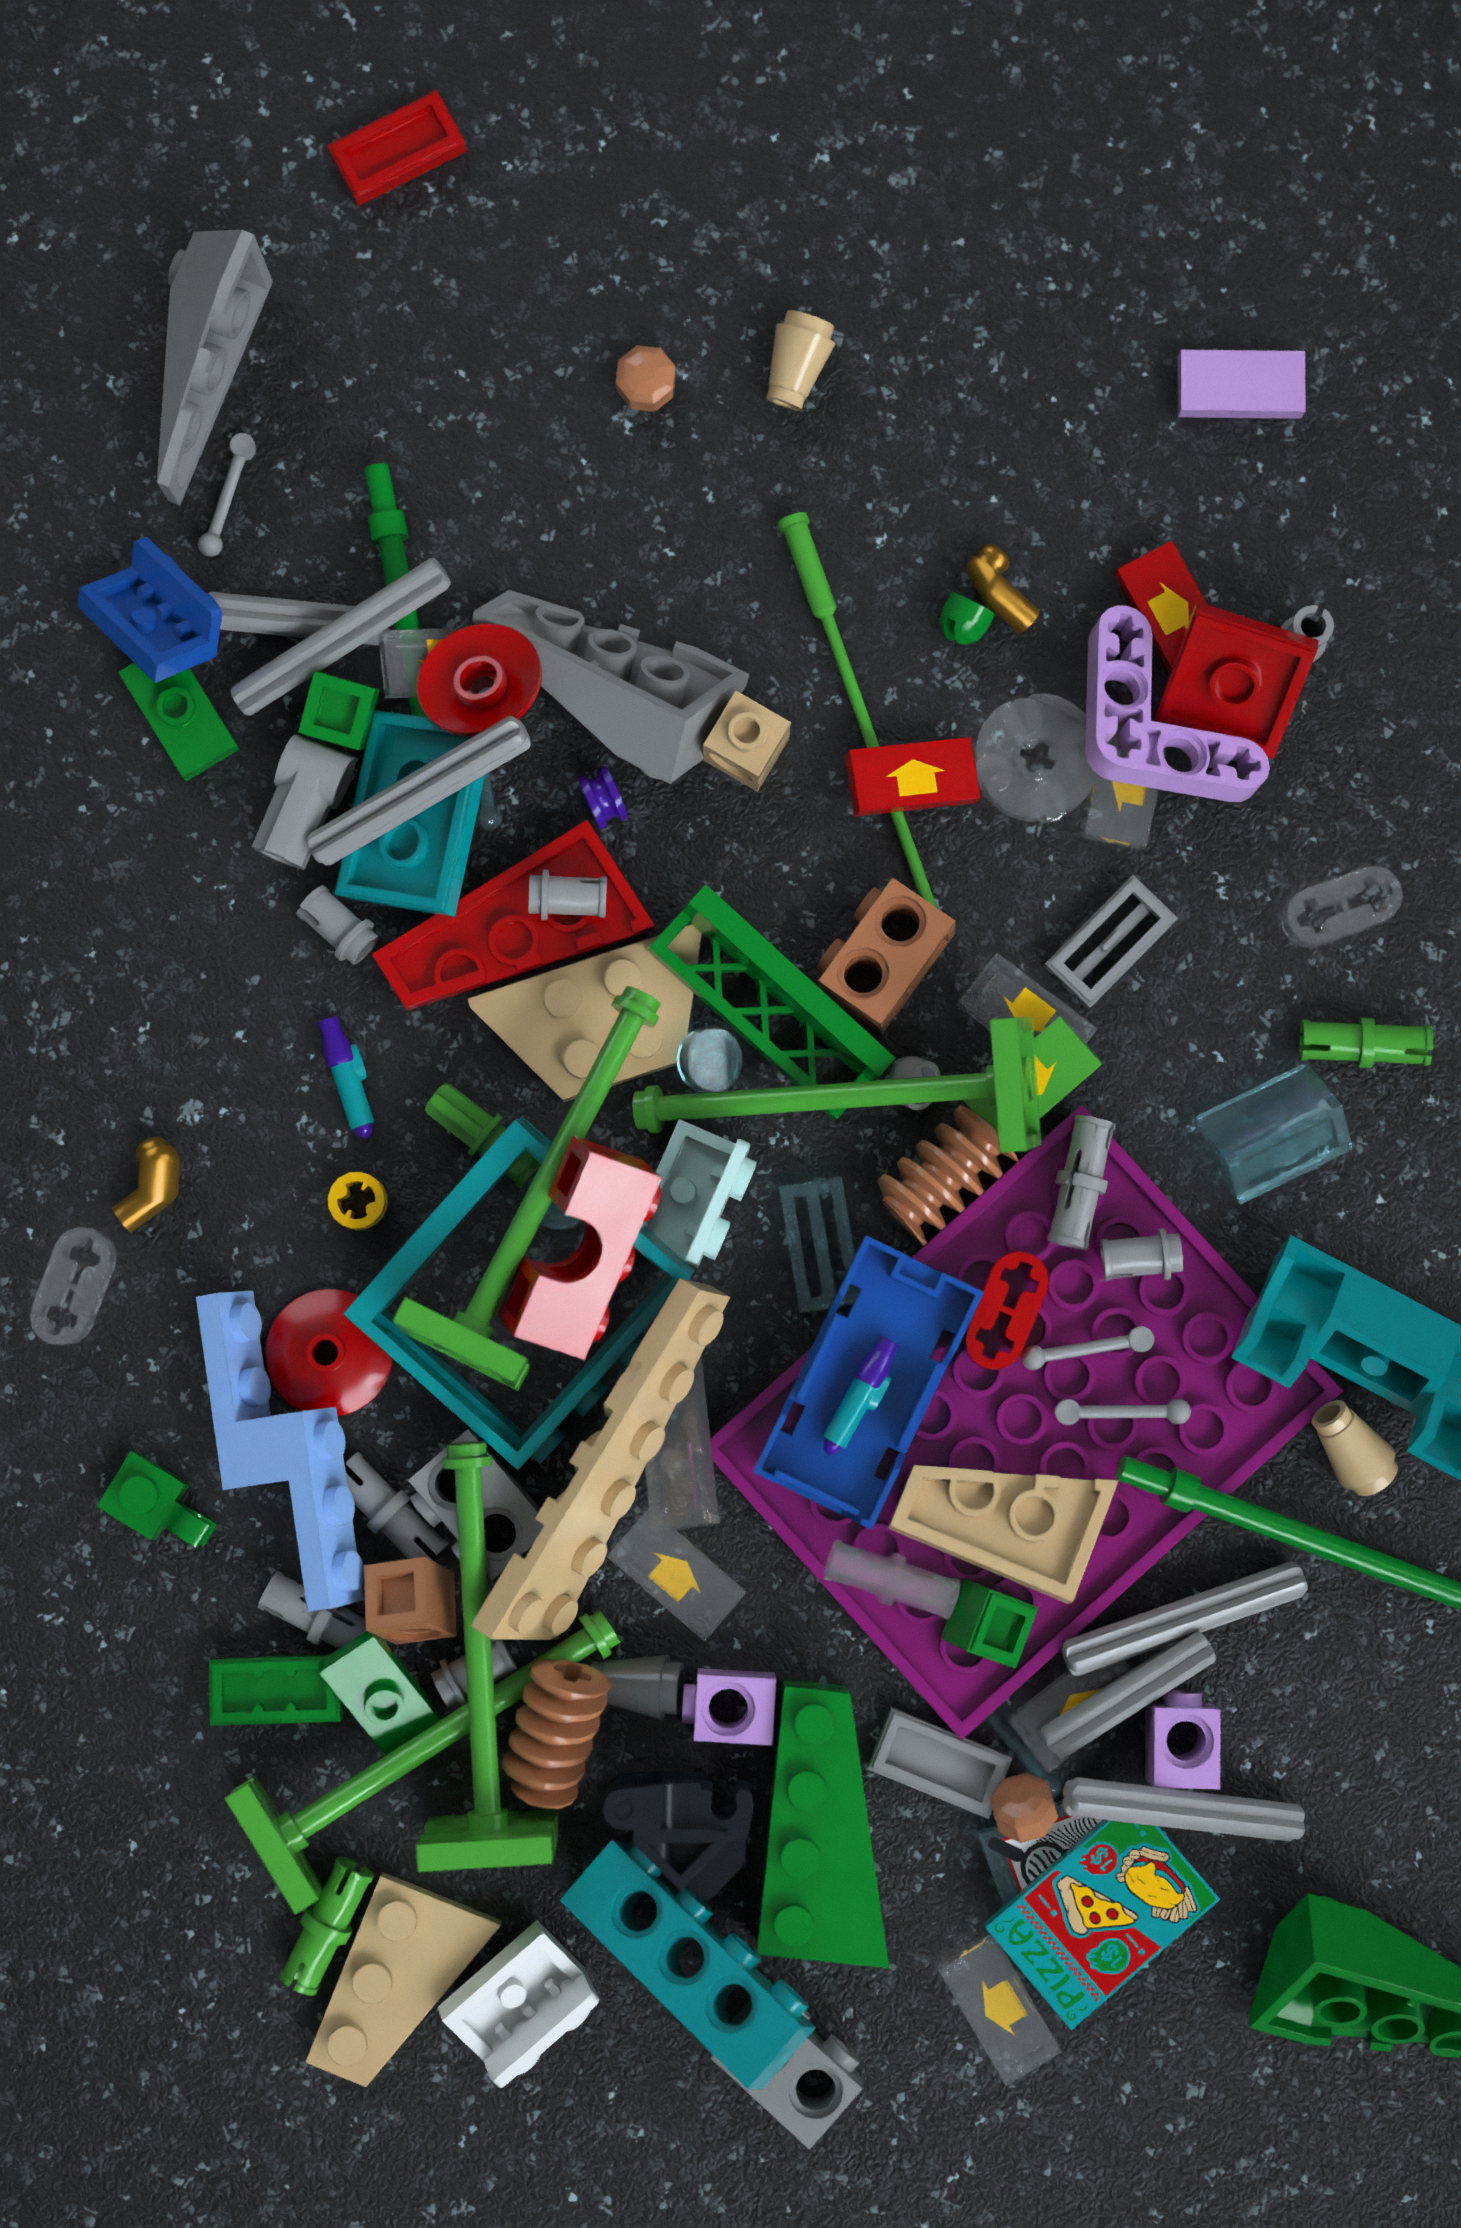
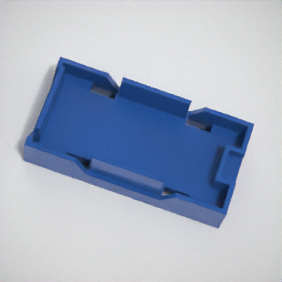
[752,1236,984,1530]

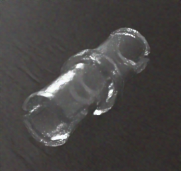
[823,1539,960,1620]

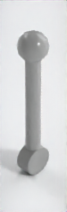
[198,433,256,557]
[1020,1326,1154,1370]
[1054,1399,1191,1425]

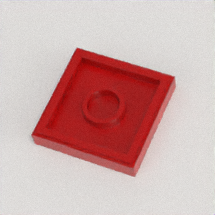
[1154,601,1319,759]

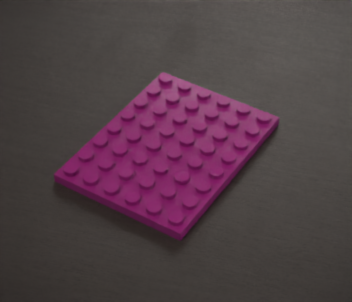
[701,1105,1343,1740]

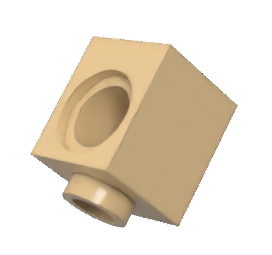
[703,691,791,792]

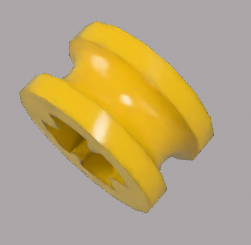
[328,1172,388,1230]

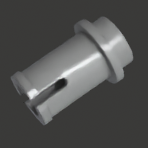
[1281,605,1334,662]
[528,869,607,920]
[296,885,379,965]
[1100,1228,1183,1281]
[431,1639,518,1708]

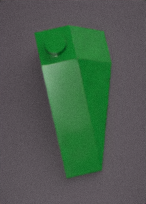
[1249,1893,1461,2058]

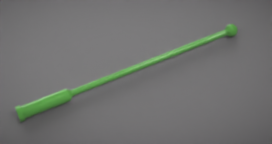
[777,512,937,908]

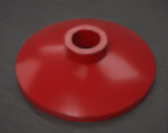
[417,623,542,737]
[265,1289,393,1416]

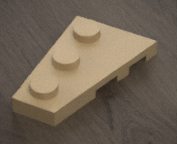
[887,1465,1118,1604]
[305,1872,503,2087]

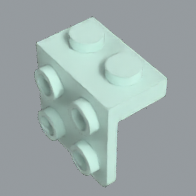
[643,1119,757,1268]

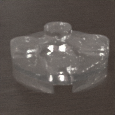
[974,693,1099,823]

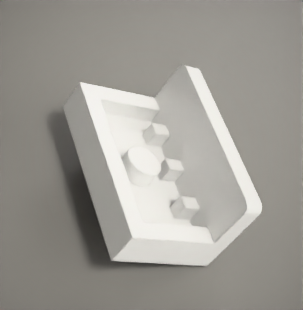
[437,1920,599,2088]

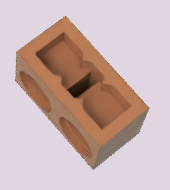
[816,878,956,1035]

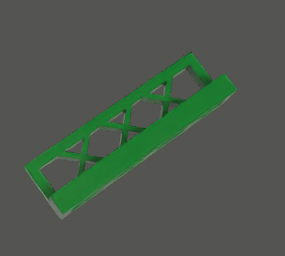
[647,884,896,1121]

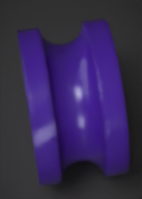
[577,766,628,831]

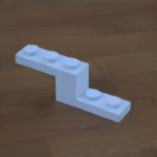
[196,1291,364,1612]

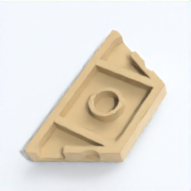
[468,924,702,1102]

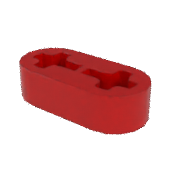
[963,1251,1049,1370]

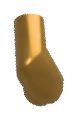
[966,544,1040,634]
[112,1137,180,1233]

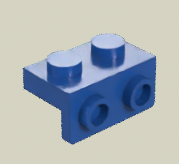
[78,537,222,683]

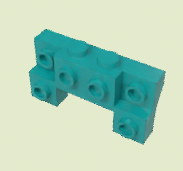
[1231,1235,1461,1481]

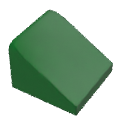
[942,1579,1039,1669]

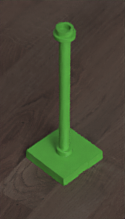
[393,986,661,1391]
[632,1017,1042,1153]
[416,1441,559,1872]
[225,1610,620,1915]

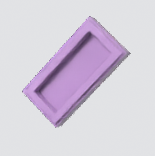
[1178,350,1306,419]

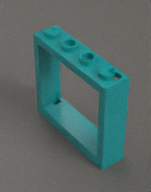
[343,1117,695,1470]

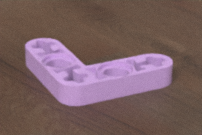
[1085,605,1270,802]

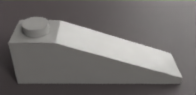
[157,230,273,506]
[472,590,749,784]

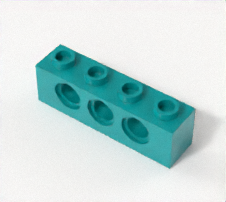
[560,1840,816,2089]

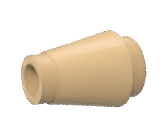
[766,311,835,410]
[1312,1400,1398,1496]

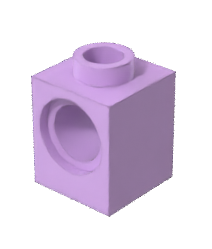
[682,1668,776,1745]
[1145,1690,1220,1789]

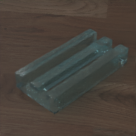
[778,1176,861,1313]

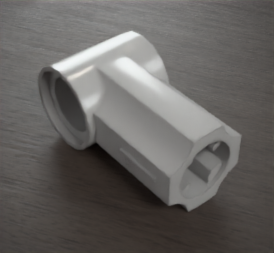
[252,734,356,870]

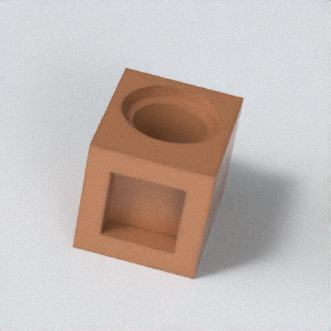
[364,1557,457,1645]

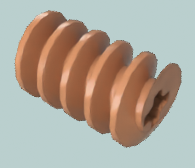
[877,1106,1019,1247]
[501,1659,612,1809]

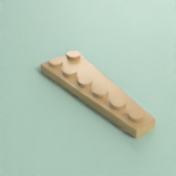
[471,1278,730,1640]

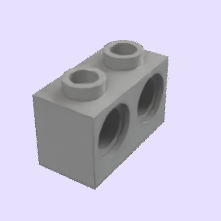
[408,1429,544,1580]
[711,1999,863,2150]

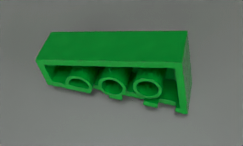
[756,1679,889,1968]

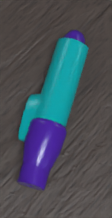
[318,1017,375,1138]
[823,1336,899,1455]

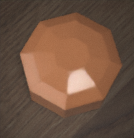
[616,345,676,412]
[990,1772,1058,1843]

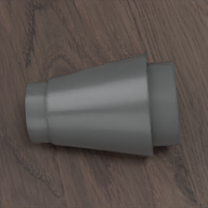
[591,1654,685,1720]

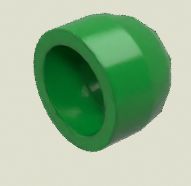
[939,592,995,645]

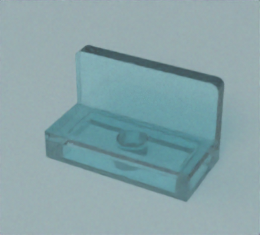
[1196,1064,1353,1205]

